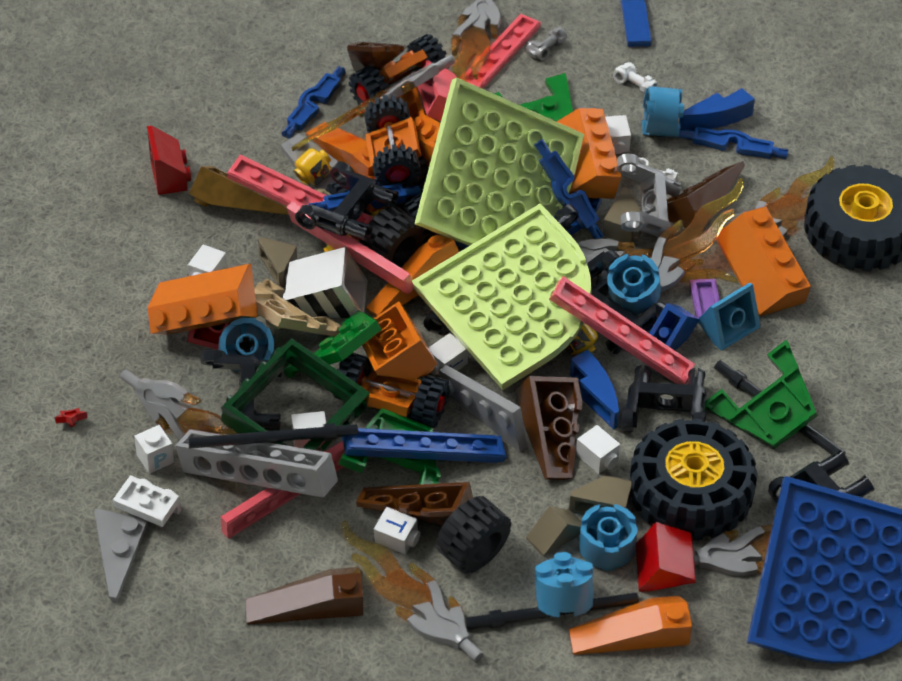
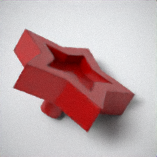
[55,408,88,427]

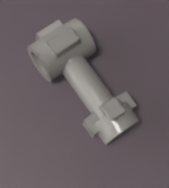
[526,27,567,61]

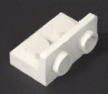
[113,475,181,527]

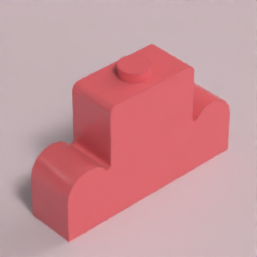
[417,60,457,122]

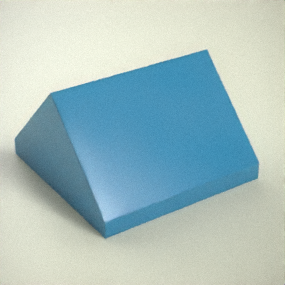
[698,283,761,351]

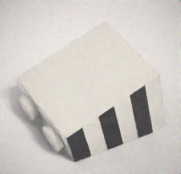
[283,247,368,318]

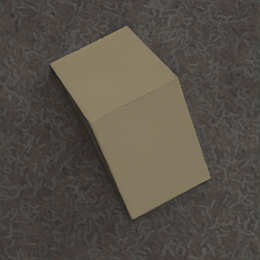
[258,237,297,288]
[526,506,582,557]

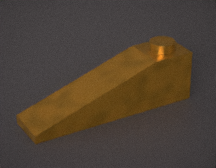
[189,166,289,215]

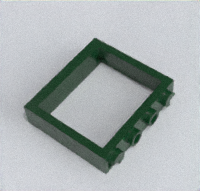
[220,338,370,452]

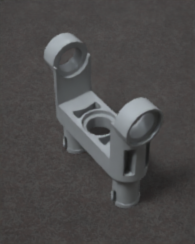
[617,154,685,241]

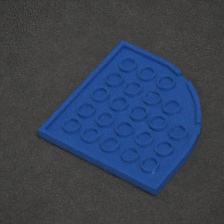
[746,476,902,664]

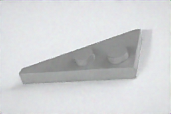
[94,509,148,603]

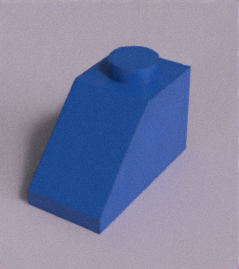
[649,303,700,350]

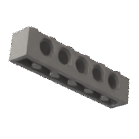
[175,429,338,498]

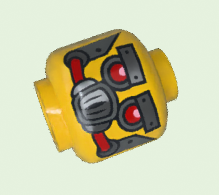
[294,149,332,186]
[566,323,598,355]

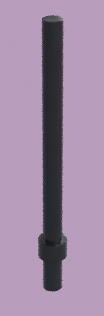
[714,360,846,455]
[188,423,358,449]
[466,592,639,629]

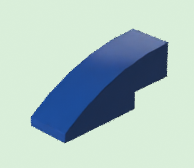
[679,88,755,131]
[570,349,619,430]

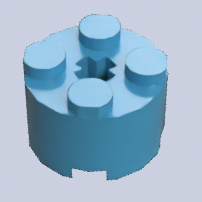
[641,86,684,137]
[607,254,661,316]
[218,318,274,372]
[579,504,638,571]
[535,552,594,617]

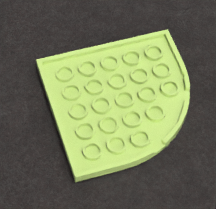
[415,78,584,246]
[412,204,591,390]

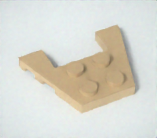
[254,279,341,336]

